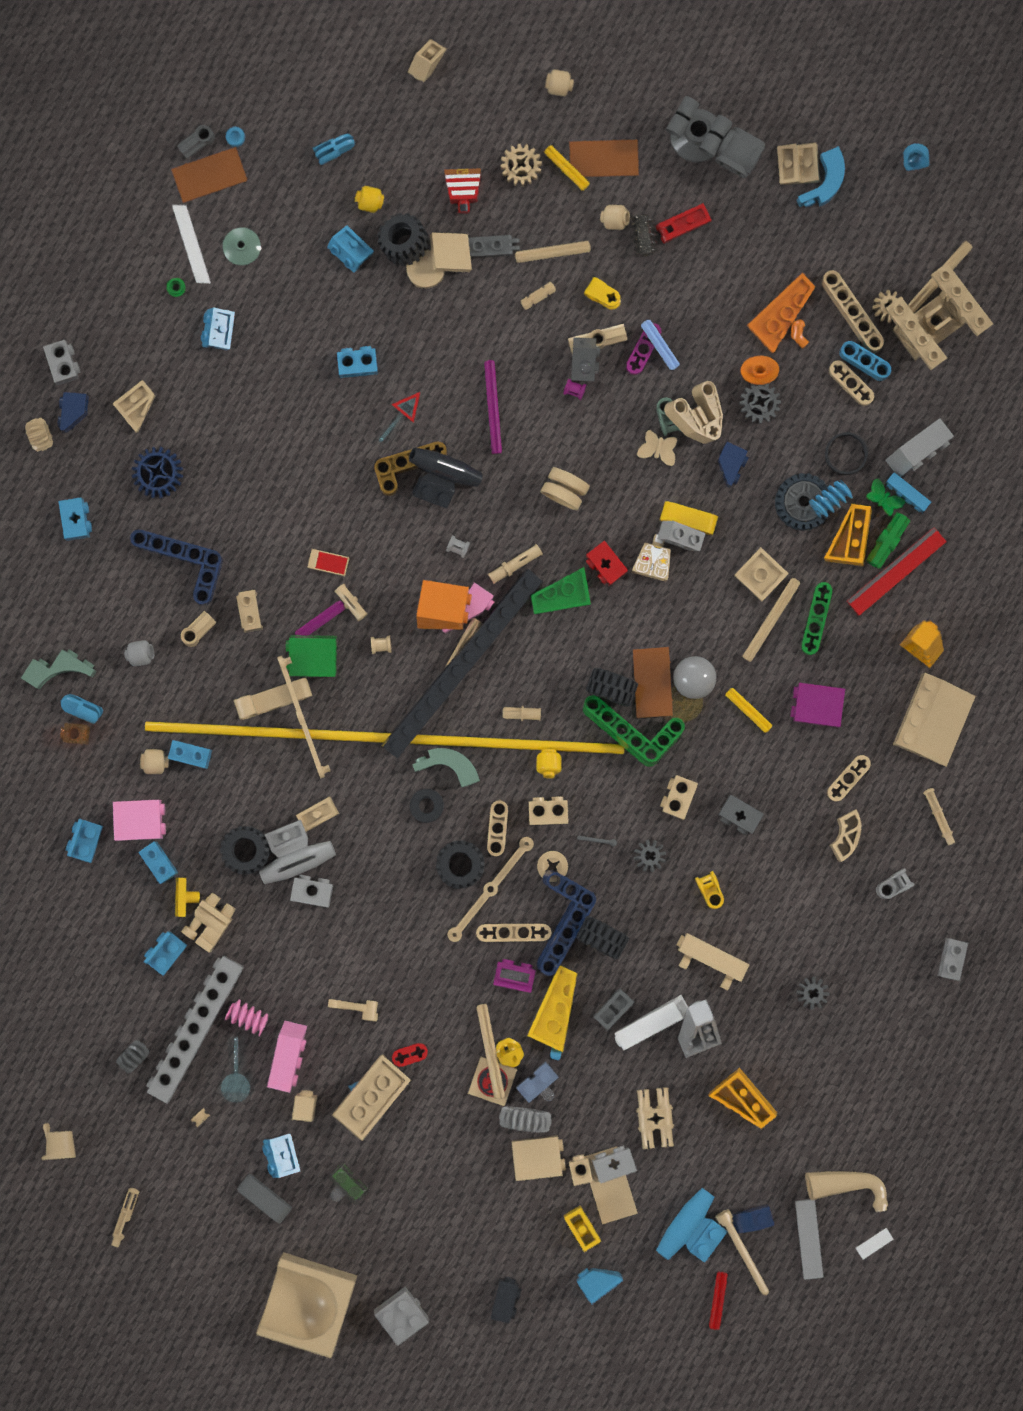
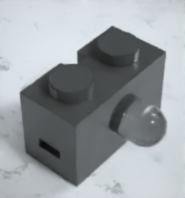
[571,337,600,381]

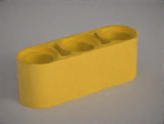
[660,501,718,535]

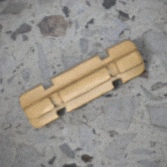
[521,282,556,310]

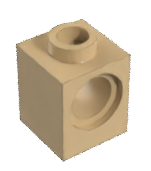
[569,1154,594,1186]

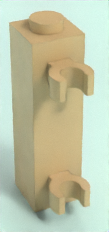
[677,933,749,990]

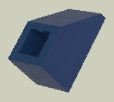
[57,392,89,433]
[718,442,749,488]

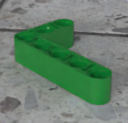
[583,695,685,767]

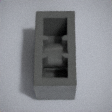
[718,795,764,835]

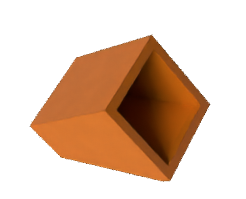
[416,580,472,629]

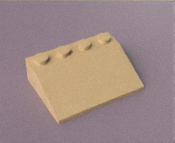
[893,673,975,767]

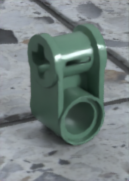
[656,397,681,436]

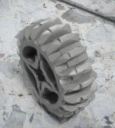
[499,1106,552,1132]

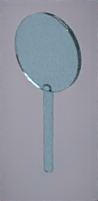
[221,1037,250,1102]

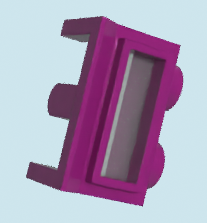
[493,959,536,993]

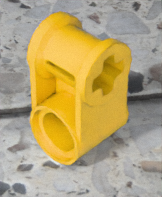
[584,277,621,309]
[695,871,724,909]

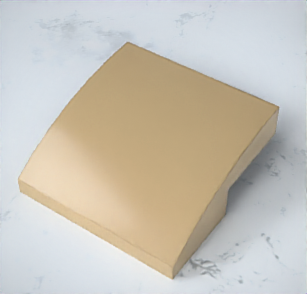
[777,143,820,185]

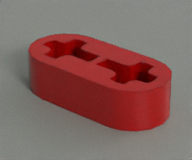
[392,1043,428,1067]

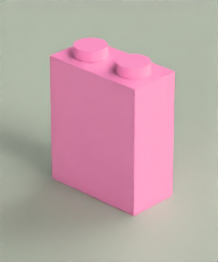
[113,800,166,841]

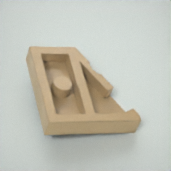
[113,380,155,433]

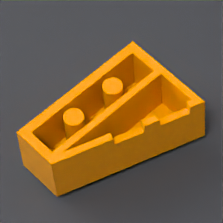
[824,504,872,566]

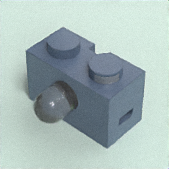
[516,1061,558,1103]

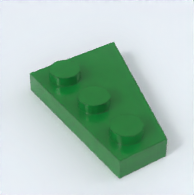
[531,567,591,615]

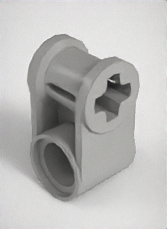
[876,868,915,899]

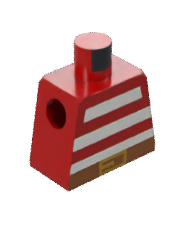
[445,168,481,214]

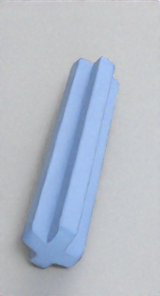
[641,320,679,370]

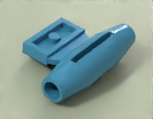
[656,1188,728,1263]

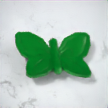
[866,479,905,516]

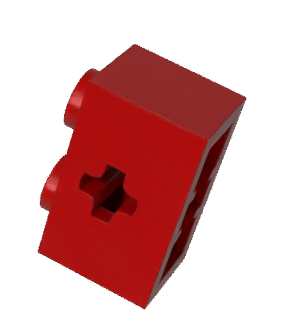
[586,540,628,586]

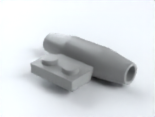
[259,820,336,884]

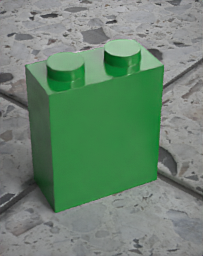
[286,635,337,677]

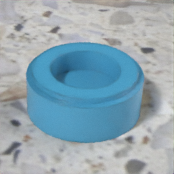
[226,127,245,147]

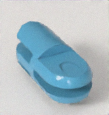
[313,134,355,165]
[61,694,103,724]

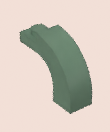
[412,748,480,788]

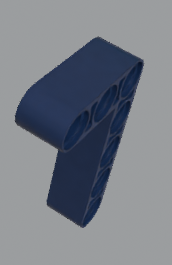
[130,530,223,606]
[537,870,596,976]

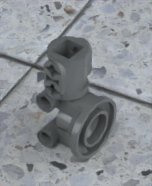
[666,96,765,178]

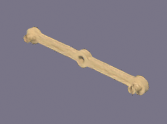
[277,656,330,779]
[448,837,534,942]

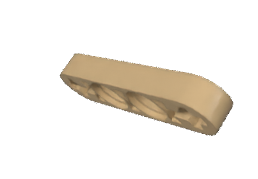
[476,924,551,942]

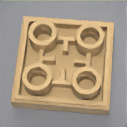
[430,233,472,272]

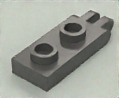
[468,235,520,258]

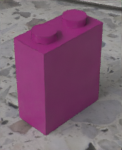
[790,683,845,728]

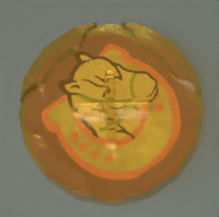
[670,687,703,722]

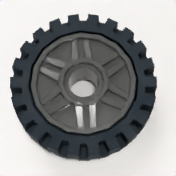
[775,473,831,531]

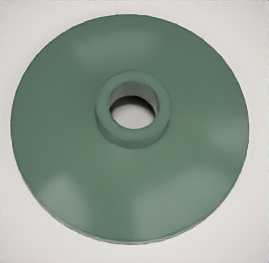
[223,228,261,265]

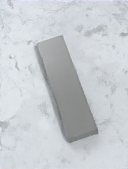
[795,1199,823,1280]

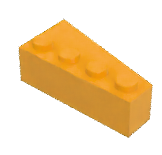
[900,620,944,668]

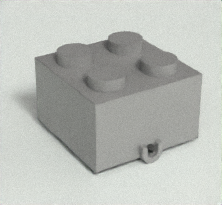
[374,1286,429,1346]

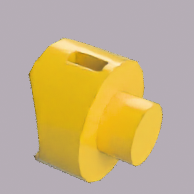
[496,1038,524,1068]

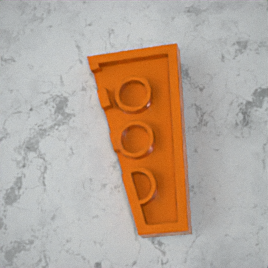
[746,273,815,353]

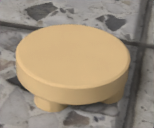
[407,250,445,288]

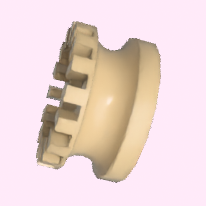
[191,1108,210,1127]

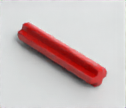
[709,1272,728,1330]

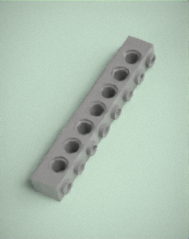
[146,956,244,1103]

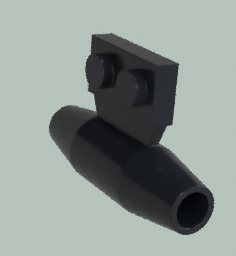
[409,447,483,508]

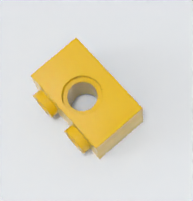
[564,1206,601,1252]

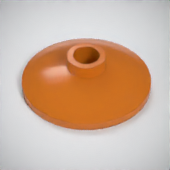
[741,356,779,385]

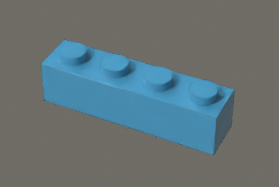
[886,472,931,513]

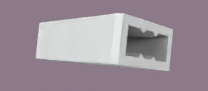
[614,995,688,1050]

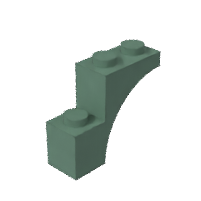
[21,649,97,689]

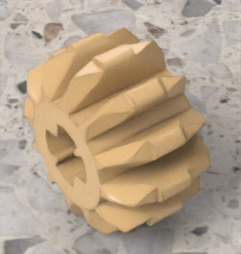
[872,290,903,323]
[25,418,53,452]

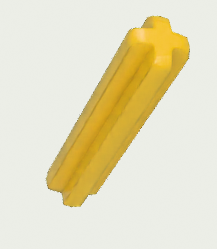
[544,145,589,190]
[726,688,772,733]

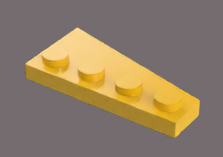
[527,965,578,1052]

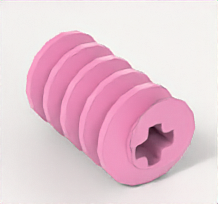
[225,1000,268,1037]

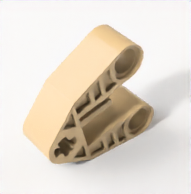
[664,381,723,444]

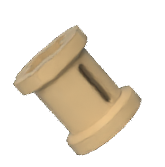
[371,636,392,654]

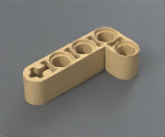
[234,678,312,720]

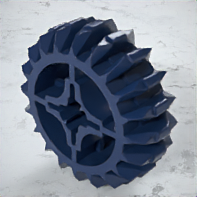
[132,447,183,498]

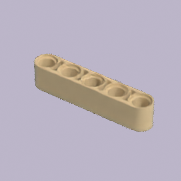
[822,270,884,353]

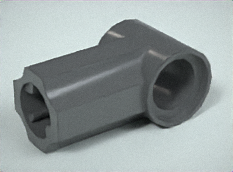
[177,125,215,160]

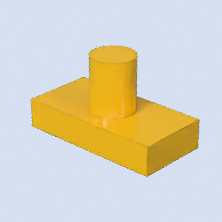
[175,878,200,917]

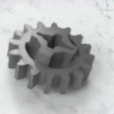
[739,383,781,424]

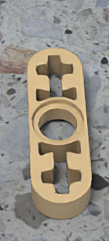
[829,361,874,406]
[827,755,871,801]

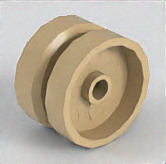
[540,467,590,511]

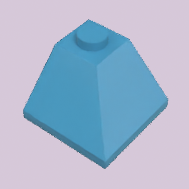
[577,1268,623,1304]

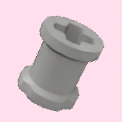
[446,535,470,558]

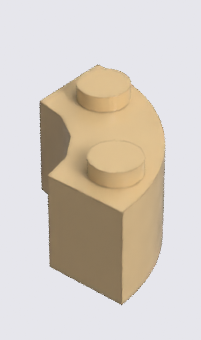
[830,809,861,862]

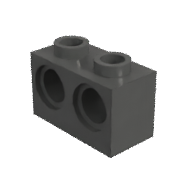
[593,988,634,1030]

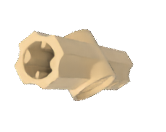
[568,324,628,355]

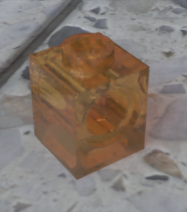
[60,723,90,745]

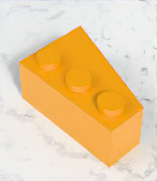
[709,1068,777,1129]

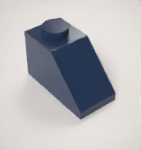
[732,1204,774,1234]

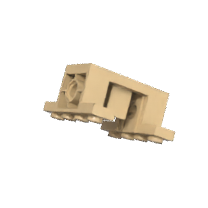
[885,263,993,370]

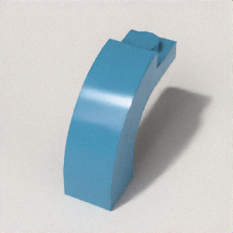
[797,146,845,208]

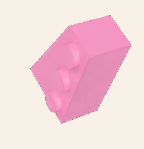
[267,1021,307,1093]

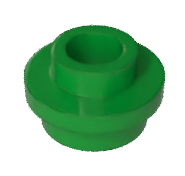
[166,278,186,297]

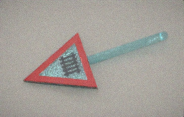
[379,392,420,442]

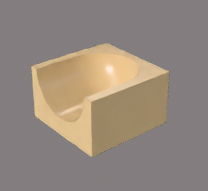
[256,1253,357,1358]

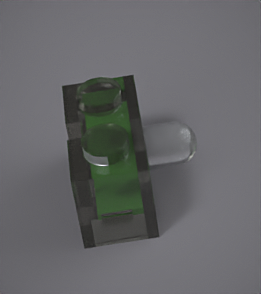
[328,1162,370,1205]

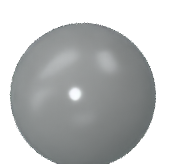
[673,656,717,699]

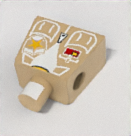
[631,534,671,582]

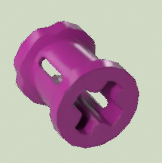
[563,378,587,400]

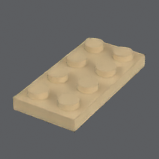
[332,1055,411,1140]

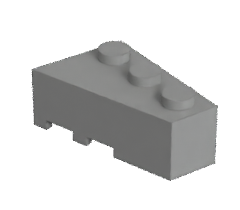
[885,418,954,477]
[678,1000,722,1058]

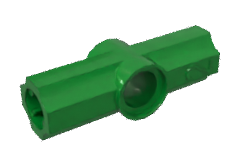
[866,512,911,569]

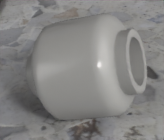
[124,640,154,666]

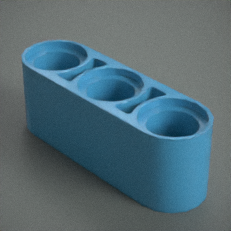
[839,341,891,381]

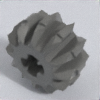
[634,840,666,872]
[796,977,830,1010]
[116,1040,149,1073]

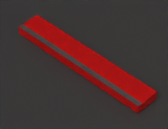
[846,527,947,616]

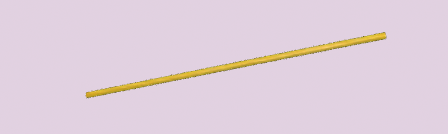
[145,722,624,754]

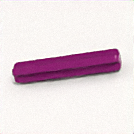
[295,600,346,635]

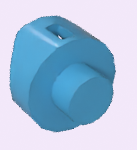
[903,144,929,171]

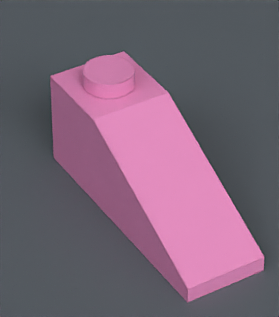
[442,583,494,634]

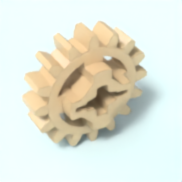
[501,144,542,186]

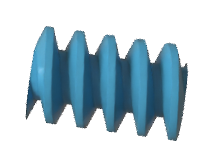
[809,480,853,518]

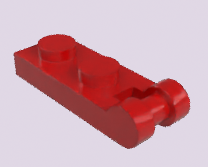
[655,203,711,244]

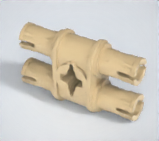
[636,1087,674,1149]

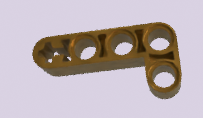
[375,442,447,496]

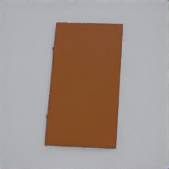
[570,139,639,177]
[171,147,247,203]
[633,647,673,718]

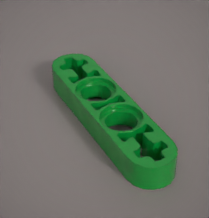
[801,582,832,655]

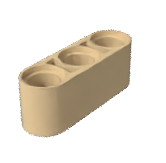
[487,800,508,856]

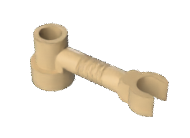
[328,999,378,1022]

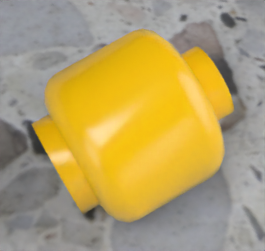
[355,186,384,213]
[536,749,562,778]

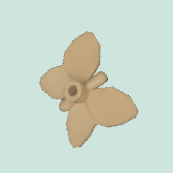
[637,430,677,466]

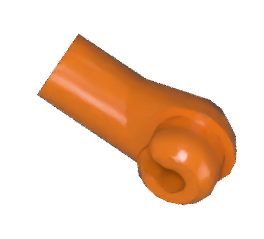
[791,319,809,349]

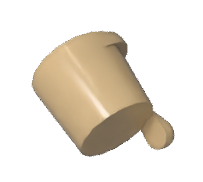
[42,1123,76,1160]

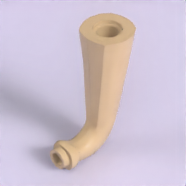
[805,1172,888,1212]

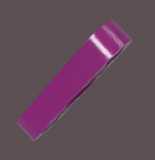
[626,323,661,375]

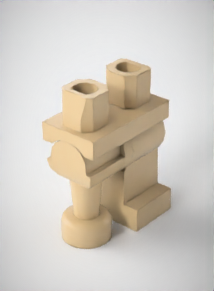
[181,893,235,952]

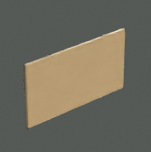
[584,1146,637,1224]

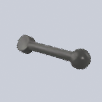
[577,835,617,847]

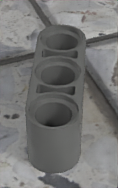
[237,1173,293,1224]

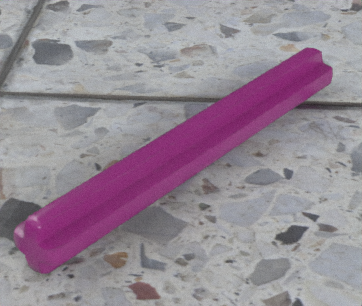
[484,360,502,454]

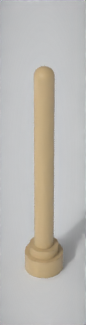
[715,1209,769,1295]

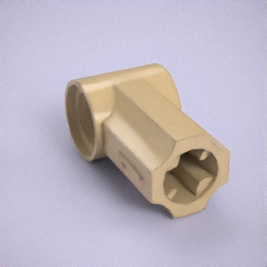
[181,611,216,647]

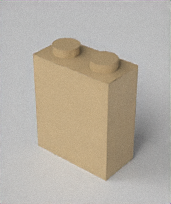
[512,1135,566,1181]

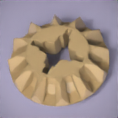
[537,851,568,882]

